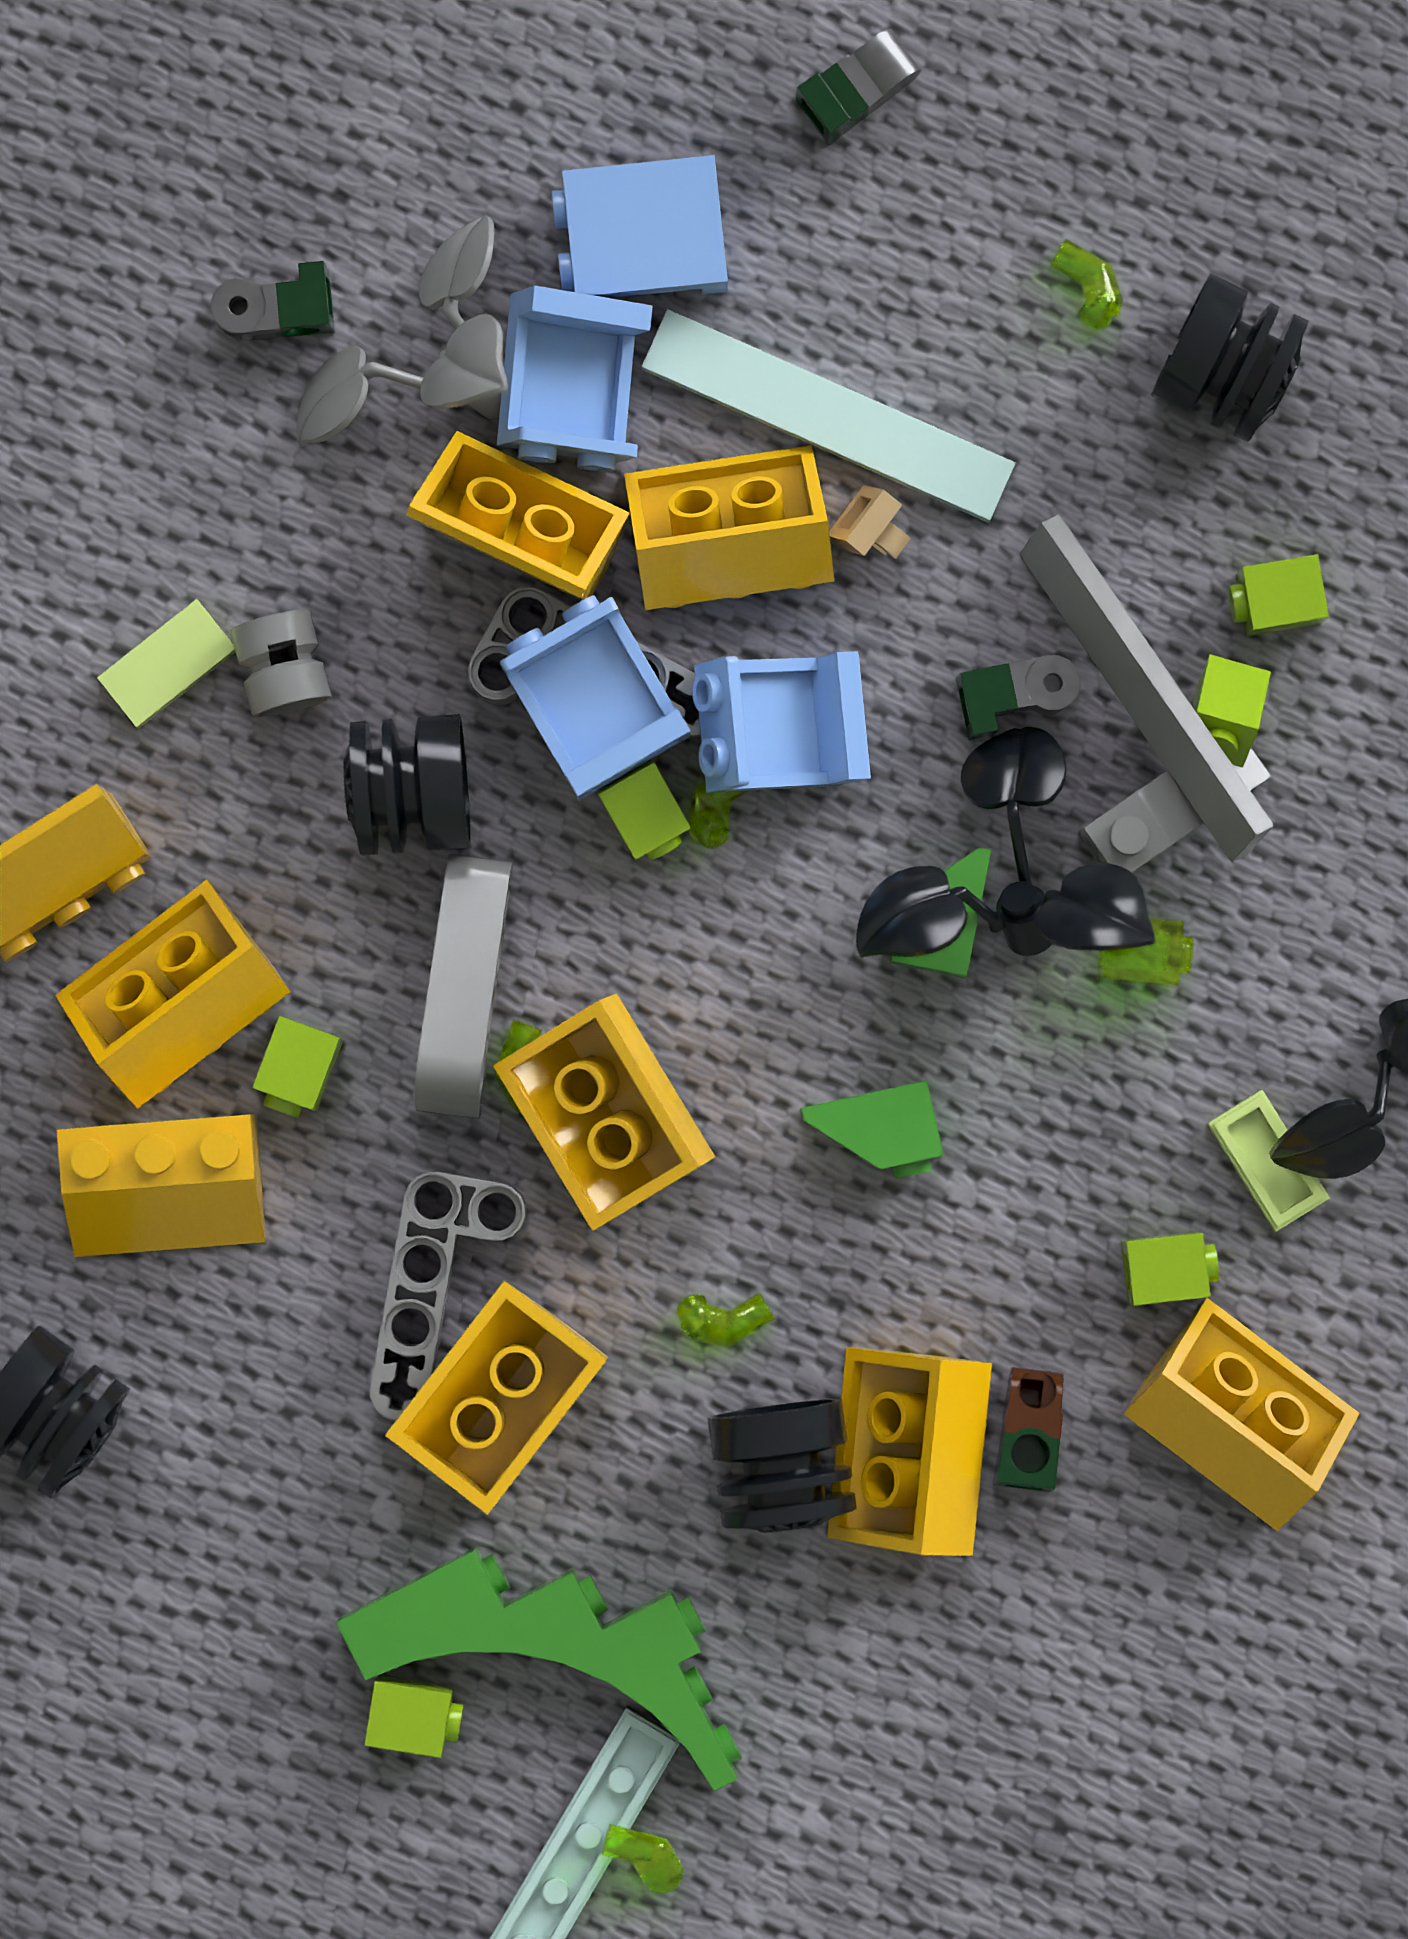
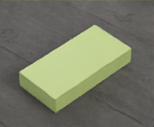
[97,599,236,729]
[1207,1090,1330,1232]

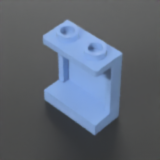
[552,155,728,298]
[497,285,652,472]
[500,595,691,801]
[692,651,871,793]

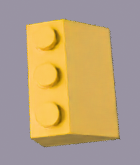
[406,431,630,601]
[624,445,834,610]
[0,784,153,963]
[55,879,291,1109]
[493,993,715,1231]
[57,1115,266,1257]
[385,1280,608,1515]
[1123,1298,1360,1532]
[827,1347,992,1556]

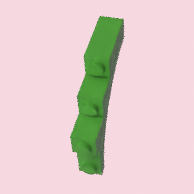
[336,1546,743,1792]

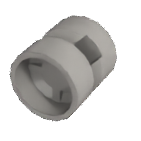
[230,609,332,718]

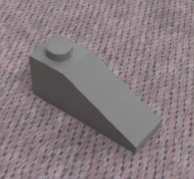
[1078,749,1271,873]

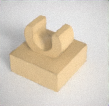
[829,485,911,559]

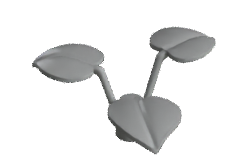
[297,215,508,448]

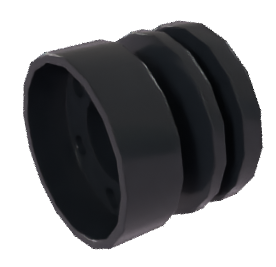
[1151,273,1308,442]
[343,714,471,856]
[0,1326,130,1499]
[707,1399,857,1533]

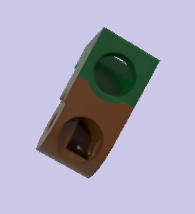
[993,1367,1064,1492]

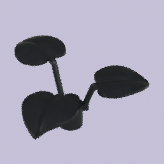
[856,726,1155,958]
[1269,999,1408,1179]

